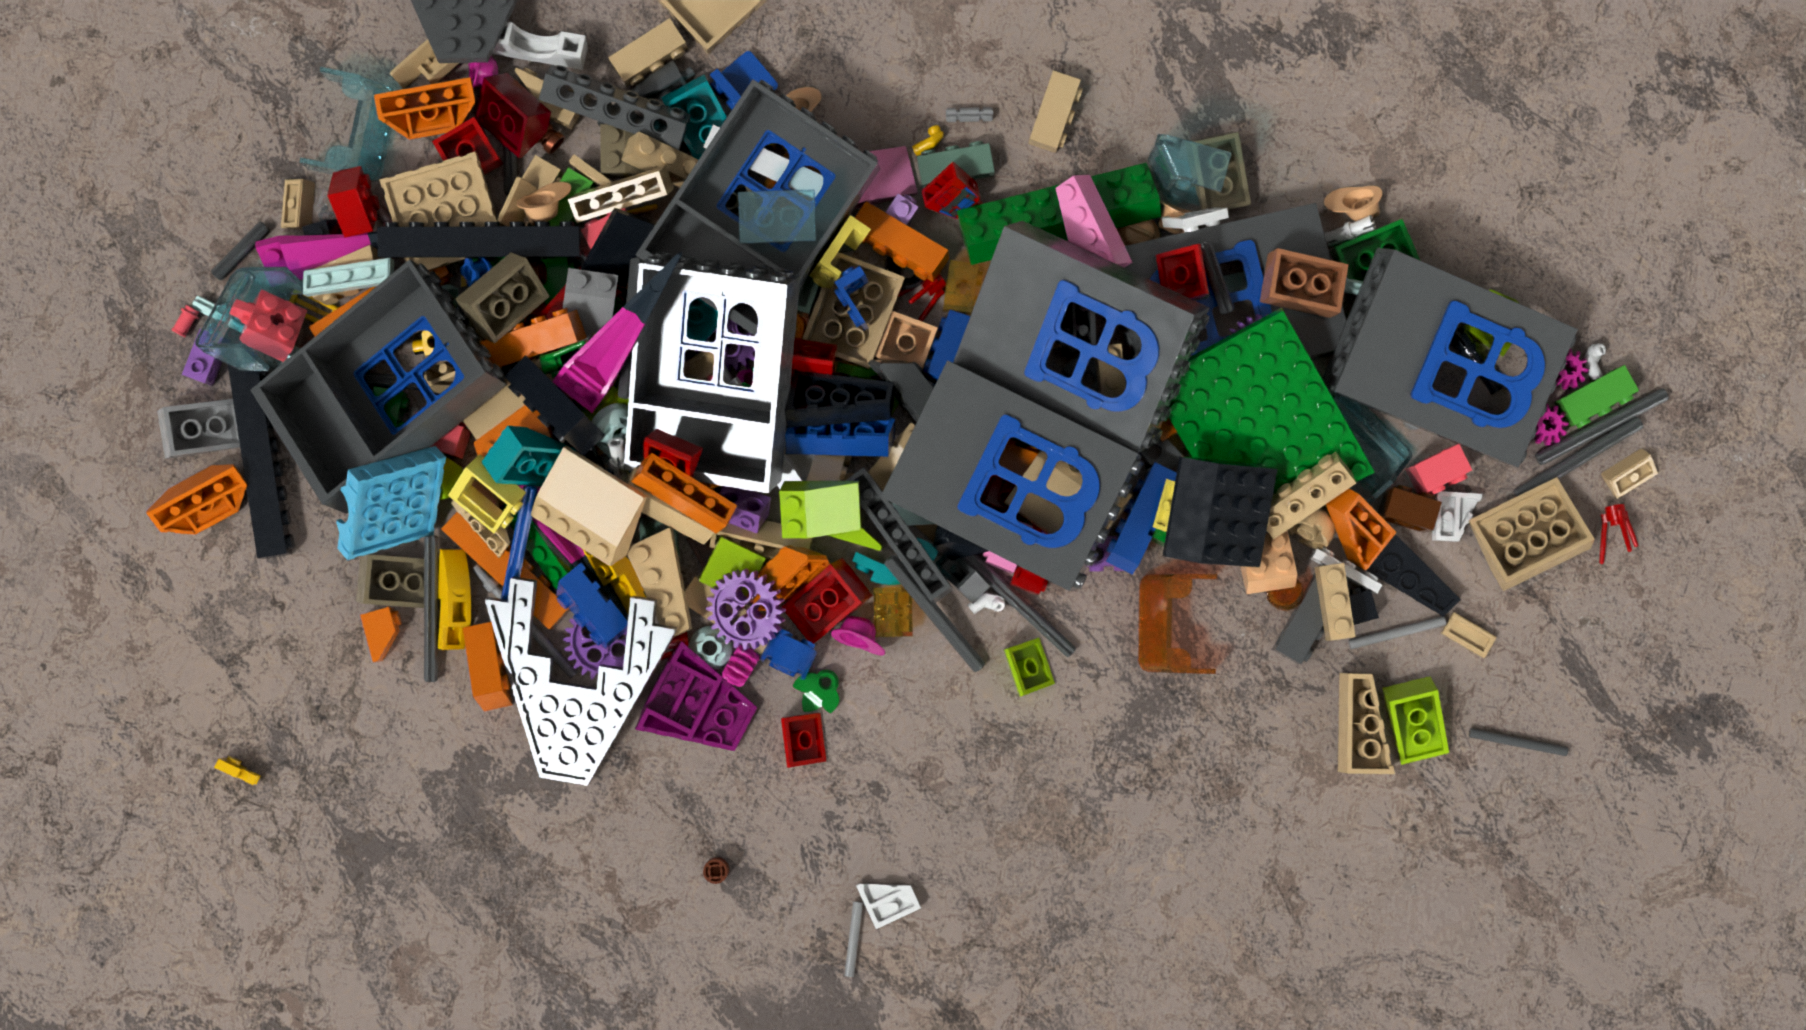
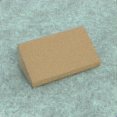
[497,177,537,226]
[281,179,315,230]
[1601,449,1658,499]

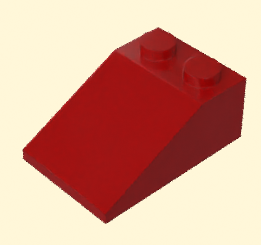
[782,557,873,644]

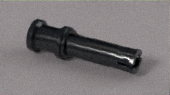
[1451,324,1504,395]

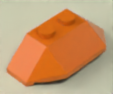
[374,77,476,140]
[146,464,247,535]
[753,545,830,611]

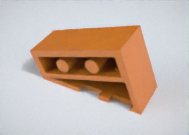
[473,405,554,457]
[1326,489,1396,570]
[463,622,513,711]

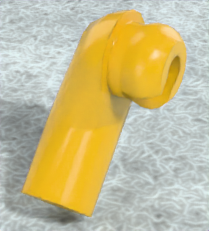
[912,125,944,156]

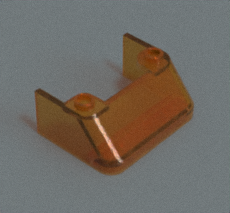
[1138,574,1217,674]

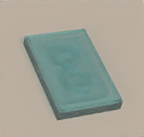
[738,190,816,244]

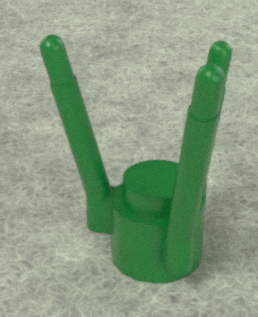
[540,340,586,378]

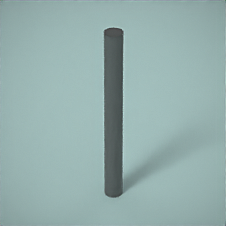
[1468,728,1568,756]

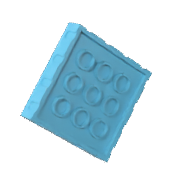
[336,446,446,560]

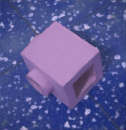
[885,194,919,226]

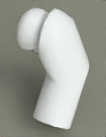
[1584,343,1606,380]
[967,592,1005,615]

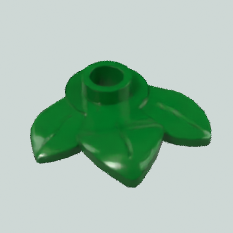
[793,670,839,714]

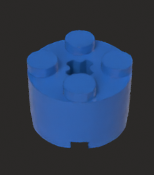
[760,629,817,680]

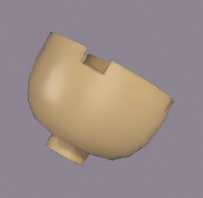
[1288,505,1335,550]

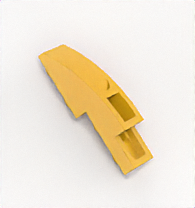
[438,549,471,650]
[582,549,647,615]

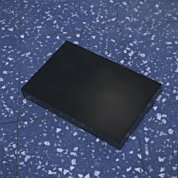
[581,207,657,287]

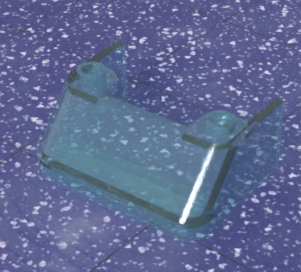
[299,67,394,182]
[1148,134,1232,206]
[195,267,303,371]
[1333,394,1412,505]

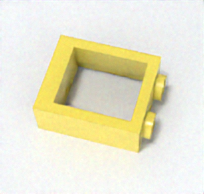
[448,454,526,533]

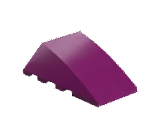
[635,641,757,751]

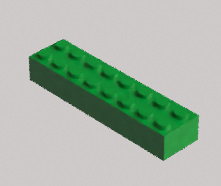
[957,162,1161,265]

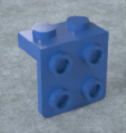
[710,51,778,110]
[834,266,869,330]

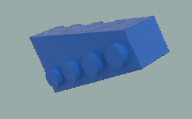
[785,418,895,457]
[1106,462,1177,575]

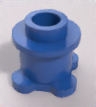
[460,257,493,287]

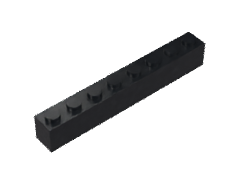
[377,221,581,258]
[228,360,295,559]

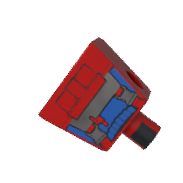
[921,162,983,219]

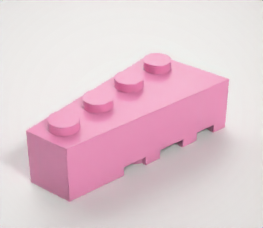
[1056,175,1133,268]

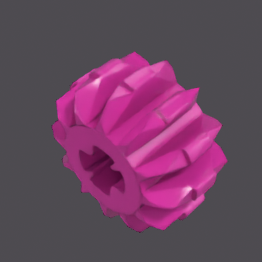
[1556,348,1589,390]
[1535,404,1569,446]
[722,645,760,687]

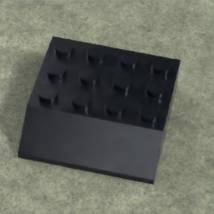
[1162,456,1277,567]

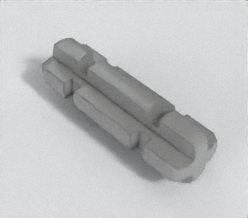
[946,107,993,122]

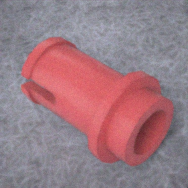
[171,305,199,338]

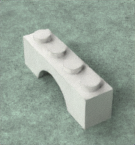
[492,22,588,70]

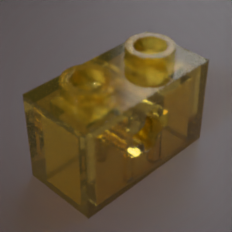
[943,260,983,316]
[873,587,913,637]

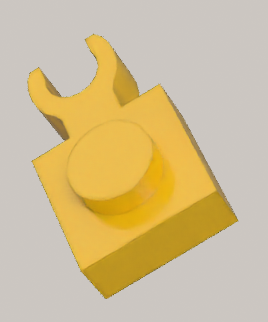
[214,756,261,785]

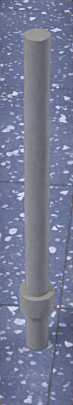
[472,564,578,679]

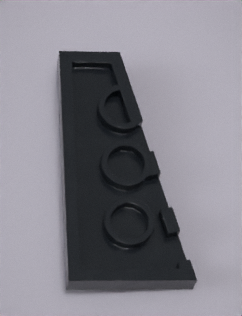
[1366,534,1461,617]

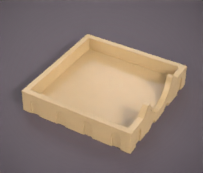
[657,0,767,55]
[380,152,497,271]

